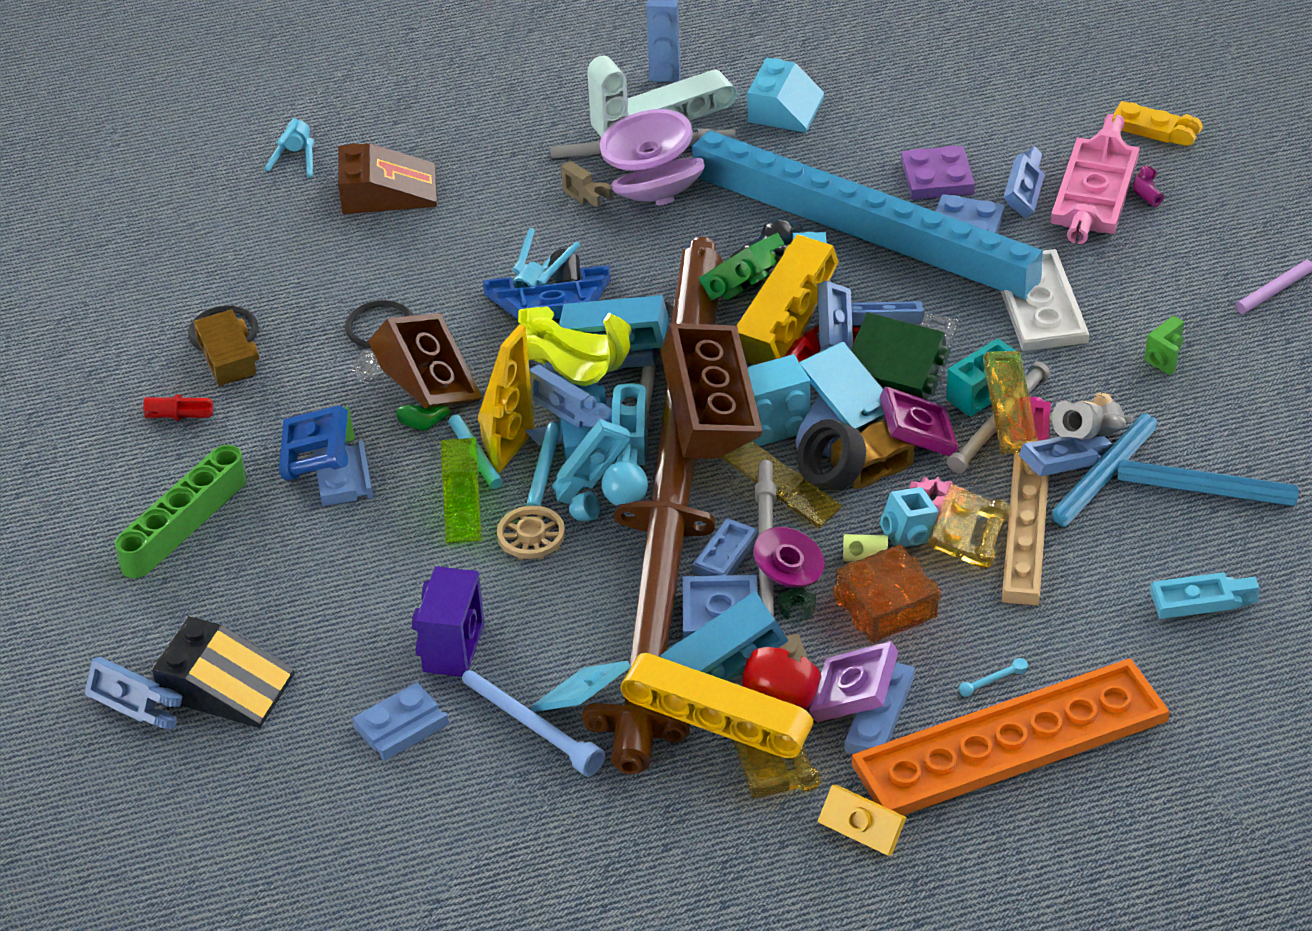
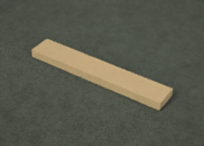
[1002,440,1049,606]

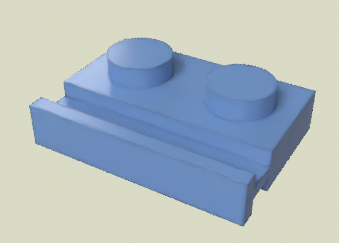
[313,440,373,506]
[352,682,449,761]

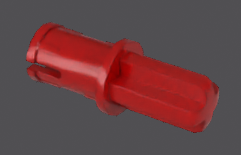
[143,394,214,421]

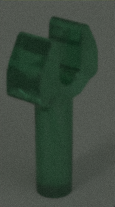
[779,587,816,621]

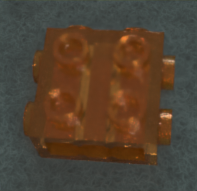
[833,544,941,643]

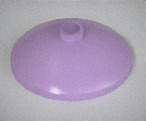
[600,109,693,171]
[611,158,705,205]

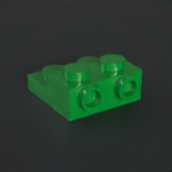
[699,233,784,301]

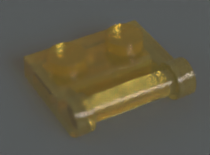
[928,484,1011,568]
[732,739,821,799]

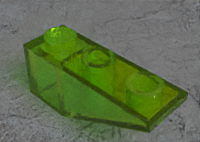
[440,438,482,544]

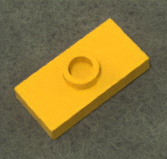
[817,785,907,855]

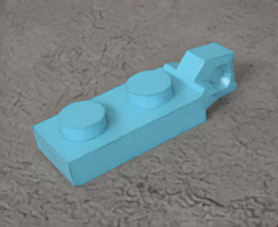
[552,419,631,504]
[1150,572,1259,619]

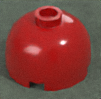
[741,647,822,710]

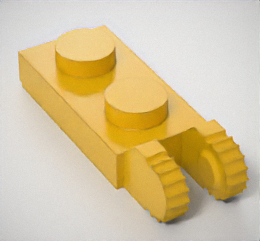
[1112,101,1203,146]

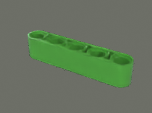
[114,445,247,578]

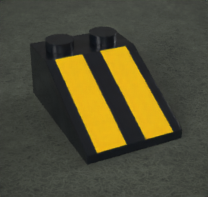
[152,616,295,728]

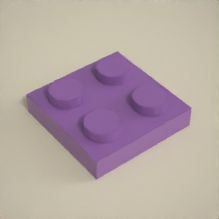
[901,146,975,200]
[809,641,899,722]

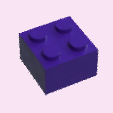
[412,566,485,677]

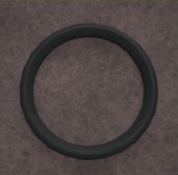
[345,300,413,349]
[188,305,258,351]

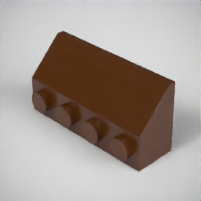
[660,323,763,459]

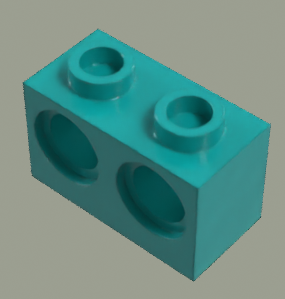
[946,338,1022,417]

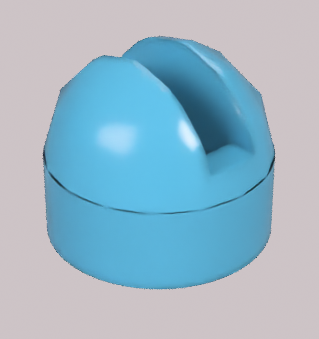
[569,491,600,522]

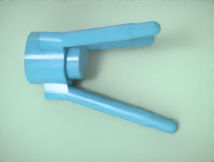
[265,118,314,178]
[513,228,580,288]

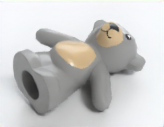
[1049,392,1133,440]

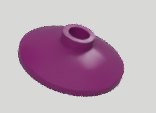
[753,527,825,588]

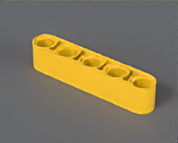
[620,653,813,758]

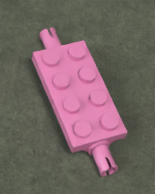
[1051,114,1140,244]

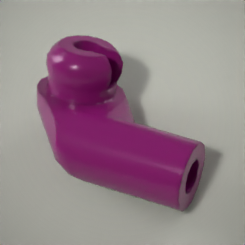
[1133,165,1164,207]

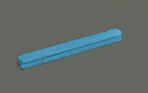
[1051,413,1158,527]
[1118,460,1299,506]

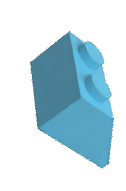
[747,58,824,133]

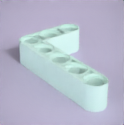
[587,56,738,138]

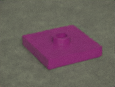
[879,387,958,456]

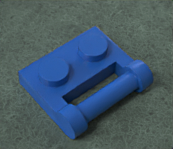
[279,405,348,481]

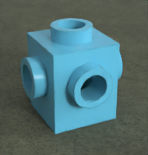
[879,487,939,548]

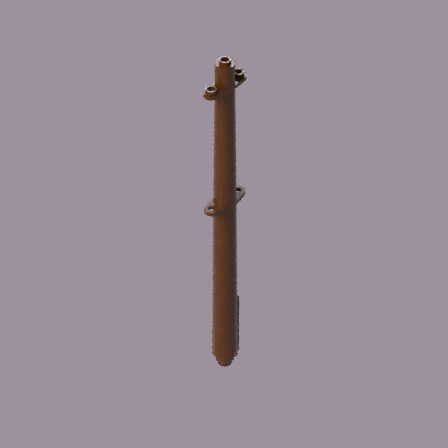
[582,237,723,774]

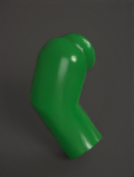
[396,404,450,431]

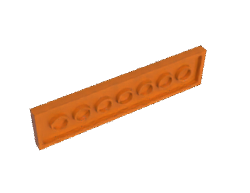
[852,658,1170,815]

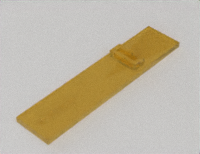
[720,441,842,529]

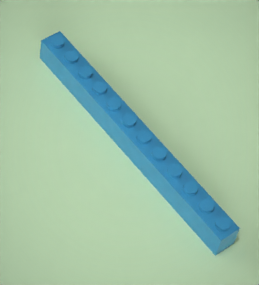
[692,130,1043,299]

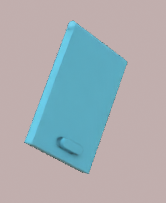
[799,342,885,430]
[531,661,631,712]

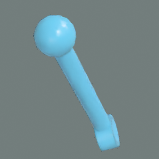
[959,658,1028,697]

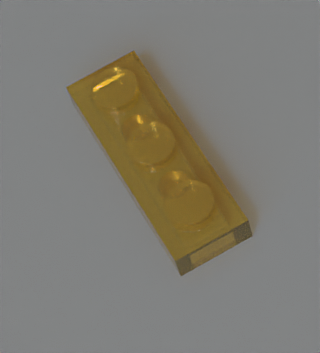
[983,351,1038,454]

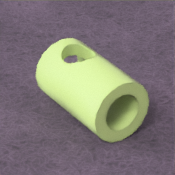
[843,534,888,563]

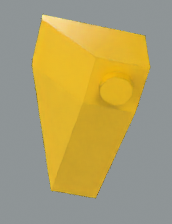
[478,324,535,474]

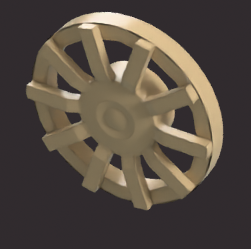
[497,506,565,560]

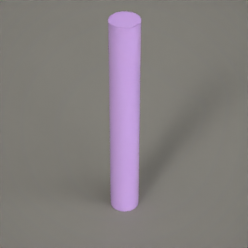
[1235,260,1312,314]

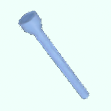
[462,670,605,777]

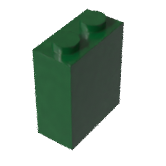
[851,312,950,400]

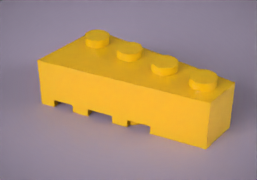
[737,234,839,365]

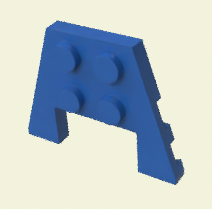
[482,265,611,319]

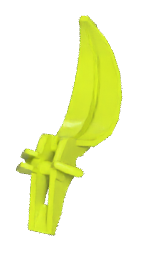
[518,306,632,386]

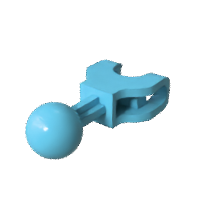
[602,383,648,506]

